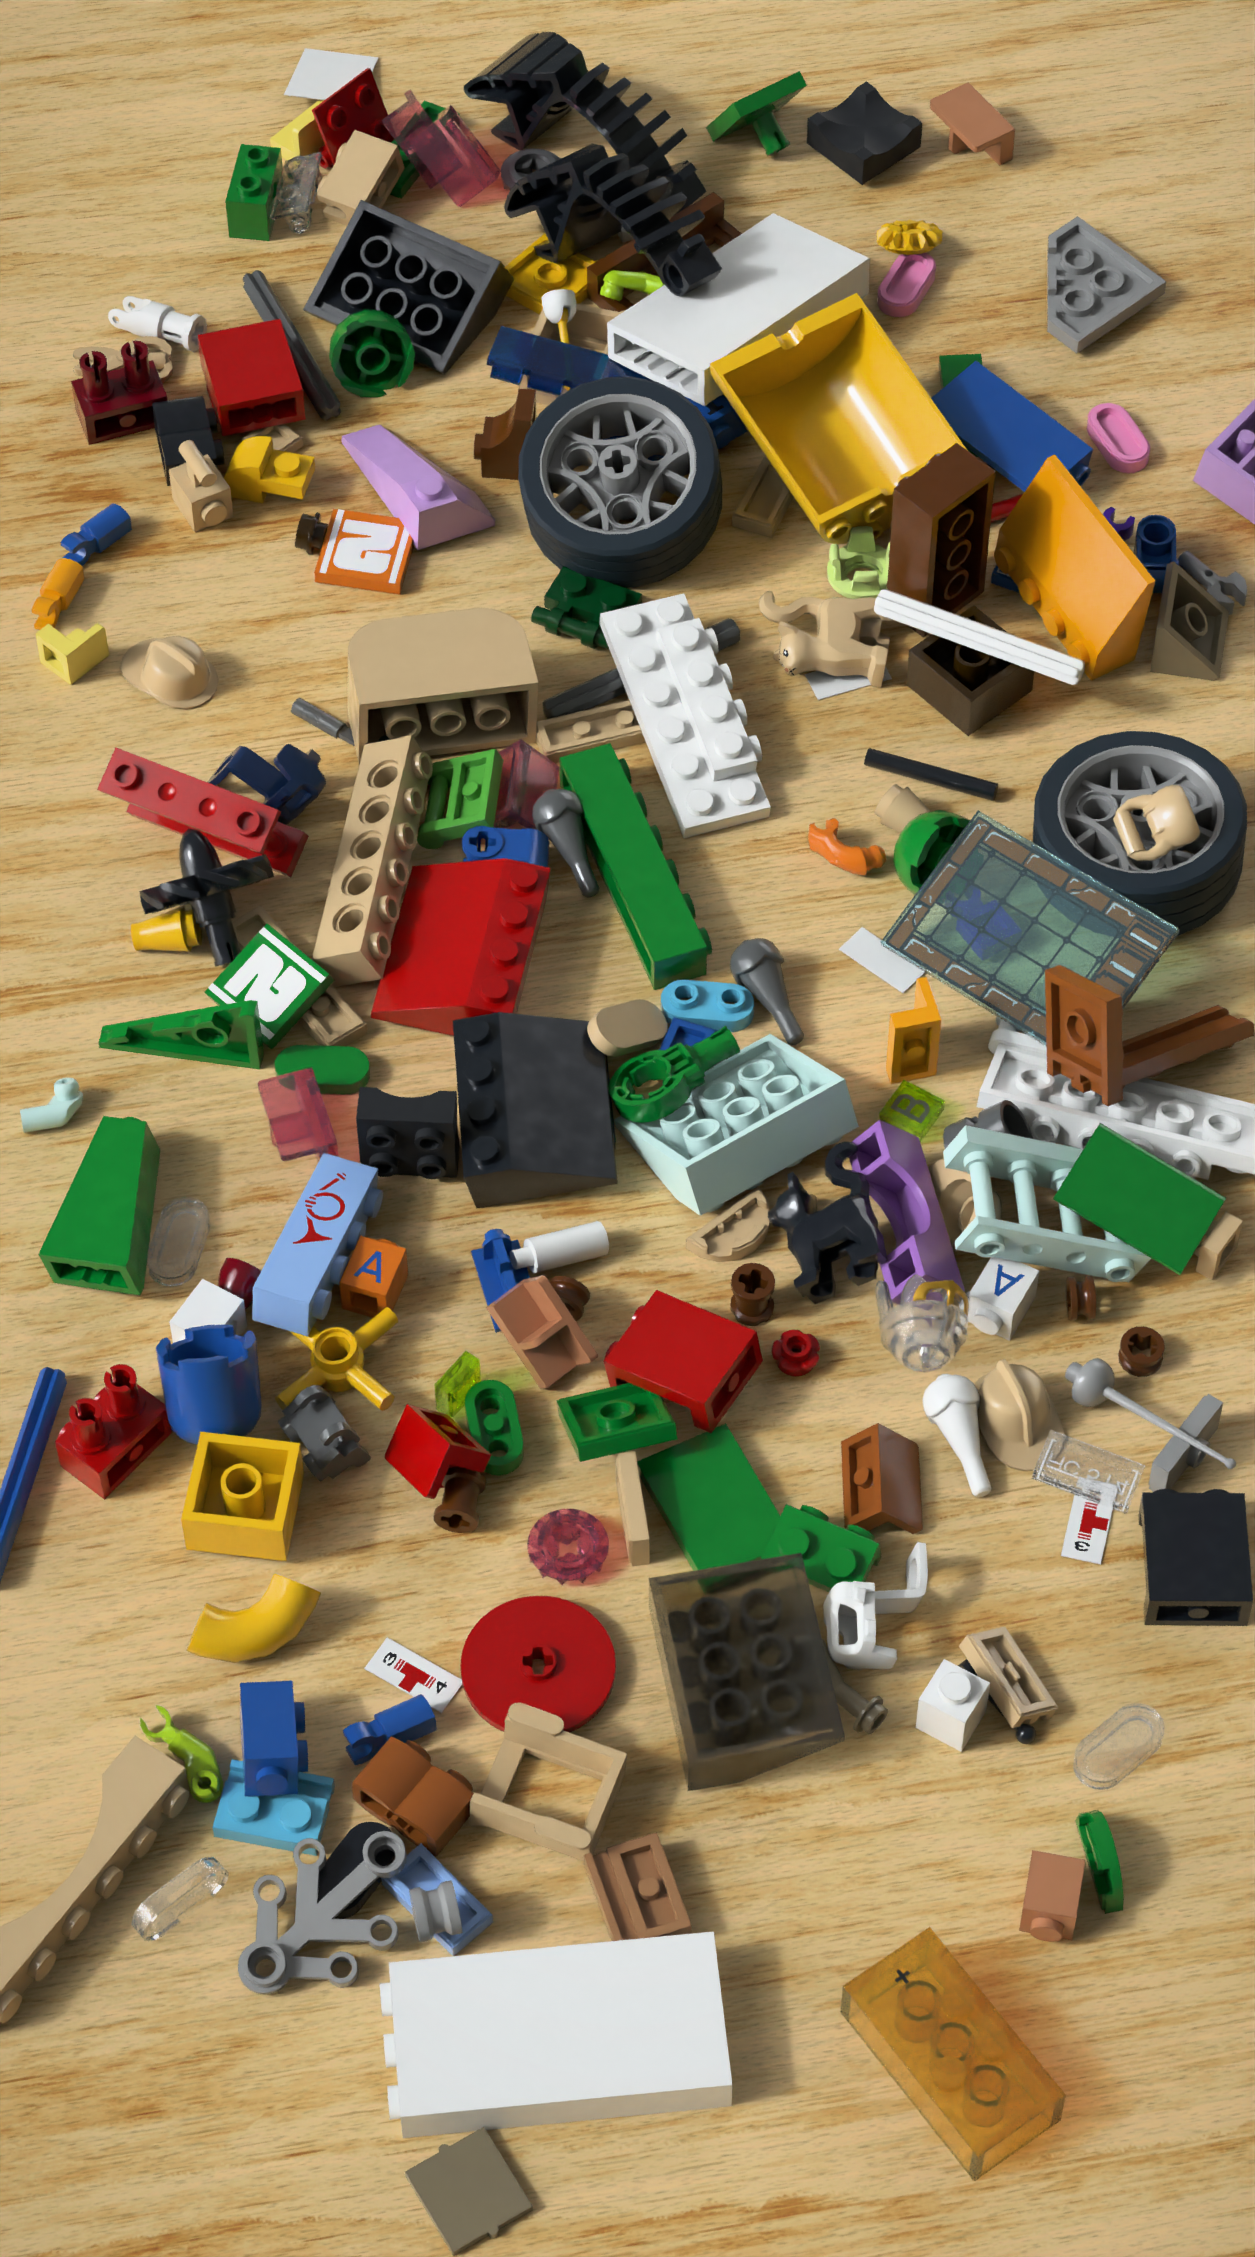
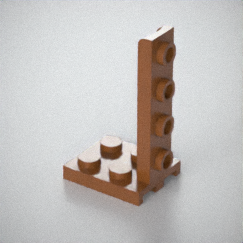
[1045,965,1254,1106]

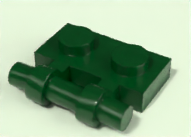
[531,566,642,650]

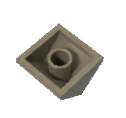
[1150,561,1229,681]

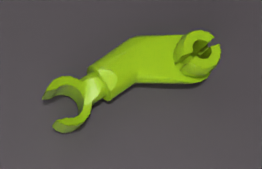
[600,270,665,301]
[140,1705,223,1803]

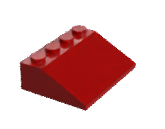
[371,858,551,1036]

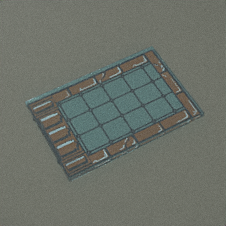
[880,810,1180,1047]

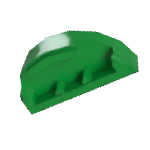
[1075,1810,1124,1914]

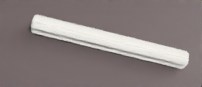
[874,589,1085,685]

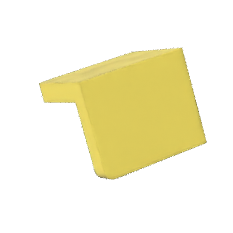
[36,623,109,685]

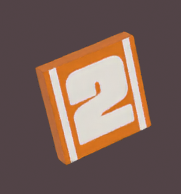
[314,509,414,594]

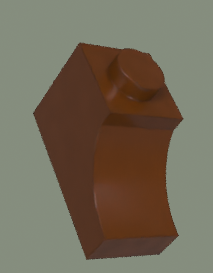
[474,389,537,480]

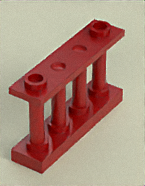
[97,747,309,878]

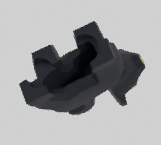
[768,1142,888,1304]

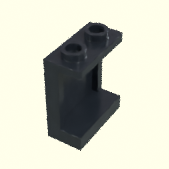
[1138,1489,1253,1626]

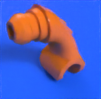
[808,818,886,876]

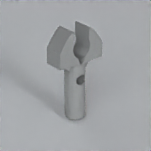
[1178,551,1247,615]

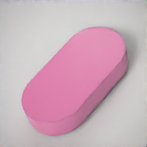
[877,253,936,317]
[1087,403,1150,473]

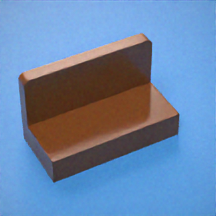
[841,1423,923,1534]

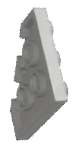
[1047,216,1166,354]

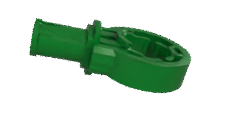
[609,1026,740,1123]

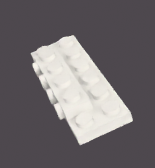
[599,593,771,838]
[977,1043,1255,1180]

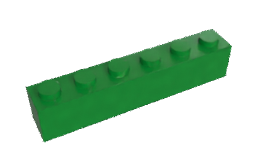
[559,743,712,990]

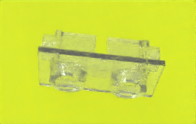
[270,152,323,234]

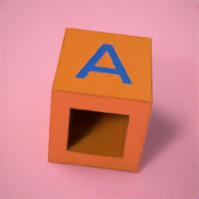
[339,1235,408,1318]

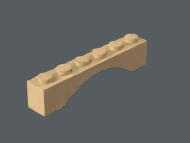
[0,1735,190,2023]

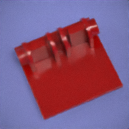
[312,68,396,169]

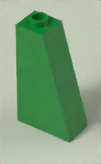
[38,1116,160,1295]

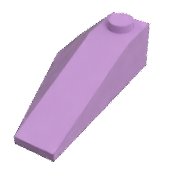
[341,424,495,550]

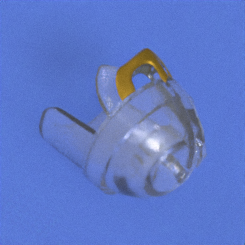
[875,1274,970,1373]

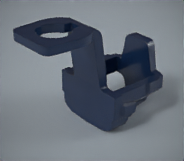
[208,744,326,825]

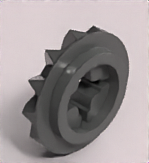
[501,149,560,190]

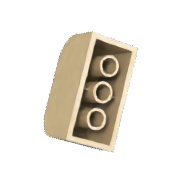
[348,608,539,764]

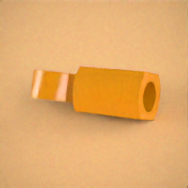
[31,558,85,630]

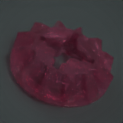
[527,1509,609,1585]

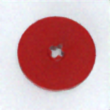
[460,1596,616,1733]

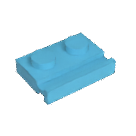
[212,1759,335,1856]

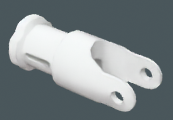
[108,296,207,352]

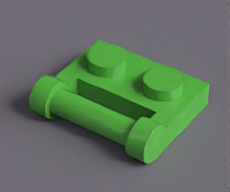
[417,748,504,849]

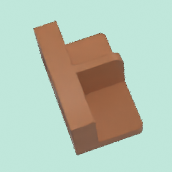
[930,82,1015,166]
[486,1275,598,1389]

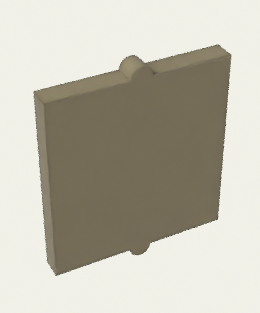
[405,2127,533,2256]

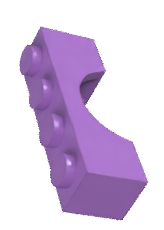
[849,1120,965,1317]

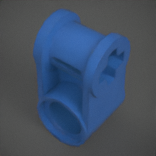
[1133,515,1179,593]
[462,826,550,867]

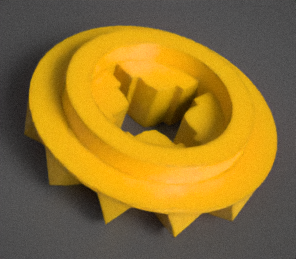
[876,219,943,255]

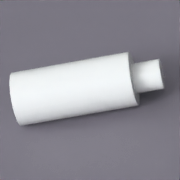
[510,1221,609,1273]

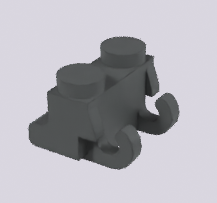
[278,1385,371,1482]

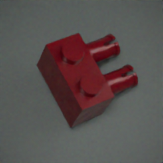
[71,341,168,445]

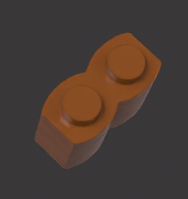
[352,1737,474,1857]

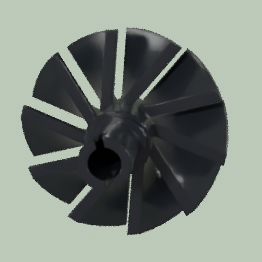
[139,829,274,967]

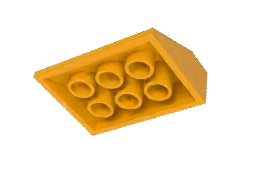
[994,454,1155,681]

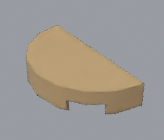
[686,1186,770,1262]

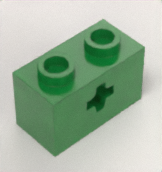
[225,144,284,241]

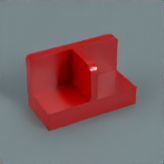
[385,1404,491,1499]

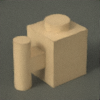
[169,440,234,532]

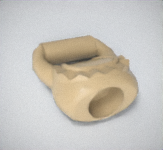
[1113,785,1200,861]

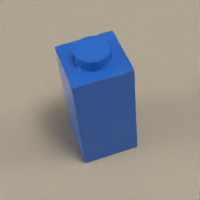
[240,1681,308,1796]

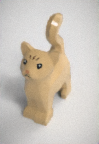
[759,591,893,688]

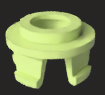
[827,526,890,599]

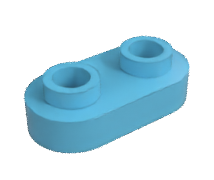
[661,980,754,1032]

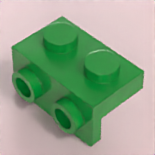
[761,1504,882,1592]

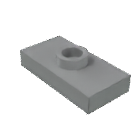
[1148,1394,1223,1492]

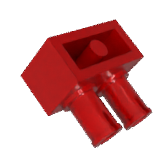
[55,1364,172,1500]

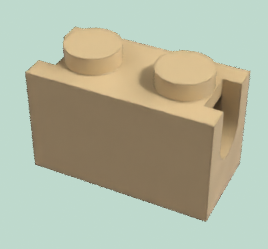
[317,130,405,226]

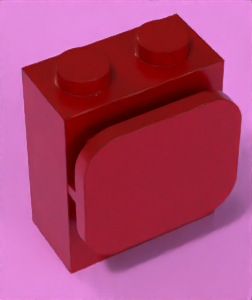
[197,319,306,436]

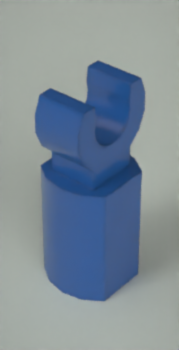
[60,504,132,566]
[343,1694,437,1765]

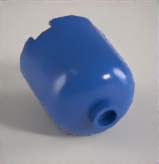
[156,1325,262,1445]

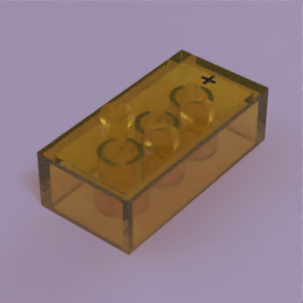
[840,1927,1066,2181]

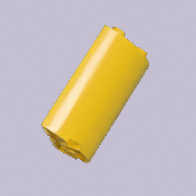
[710,293,968,544]

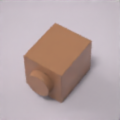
[1019,1850,1085,1942]

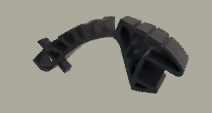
[464,32,707,216]
[504,143,722,296]

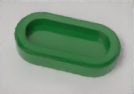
[275,1045,370,1094]

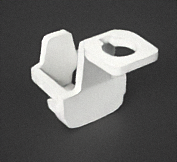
[823,1542,928,1670]

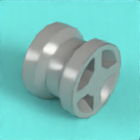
[409,1880,463,1942]

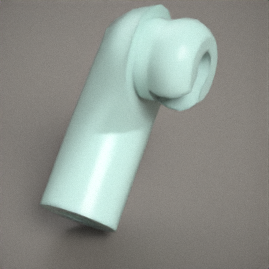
[20,1077,83,1133]

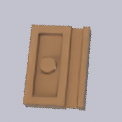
[584,1832,692,1941]

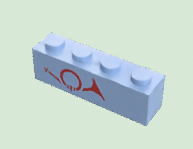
[252,1153,383,1336]

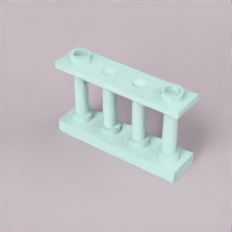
[943,1125,1151,1283]

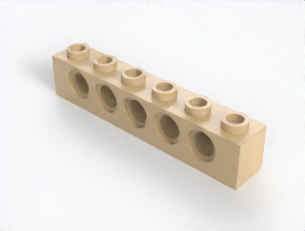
[312,735,433,987]

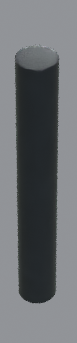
[864,748,999,801]

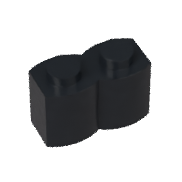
[152,396,225,486]

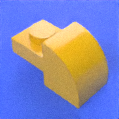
[224,436,315,503]

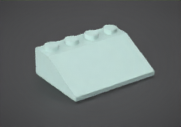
[614,1034,859,1216]

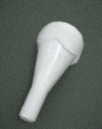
[922,1374,992,1497]

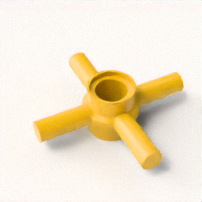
[275,1307,399,1411]

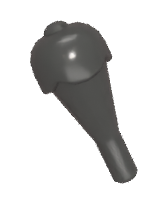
[532,789,600,898]
[730,938,804,1045]

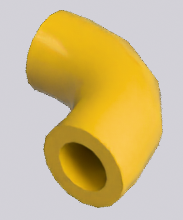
[186,1574,321,1663]

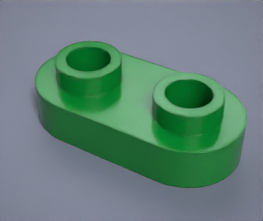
[465,1380,524,1476]

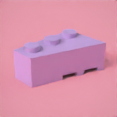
[1193,399,1255,524]

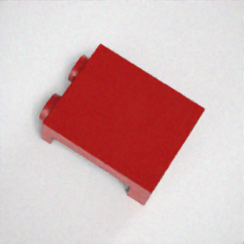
[603,1290,763,1433]

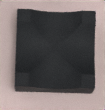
[807,81,922,185]
[356,1087,460,1179]

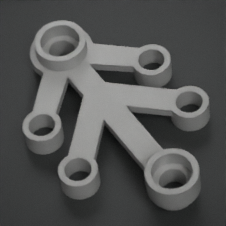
[238,1831,407,1995]

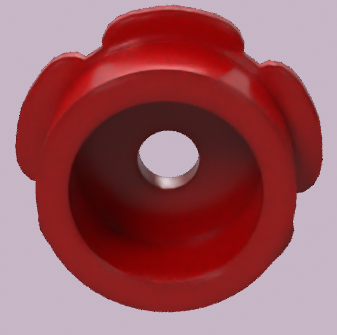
[771,1330,820,1377]

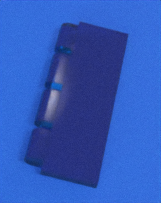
[487,326,653,396]

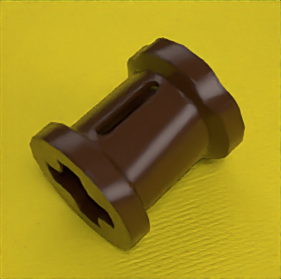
[730,1263,775,1326]
[433,1466,486,1533]

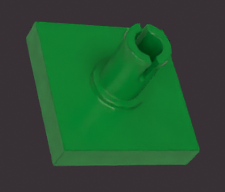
[706,71,807,156]

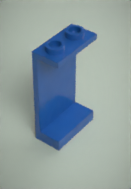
[931,361,1093,492]

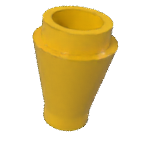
[131,906,202,952]

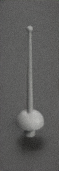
[1065,1358,1236,1469]

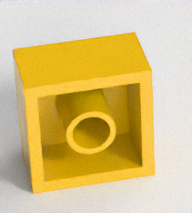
[181,1432,304,1561]

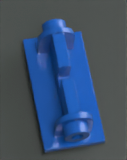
[471,1229,530,1333]

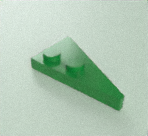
[98,1000,264,1070]

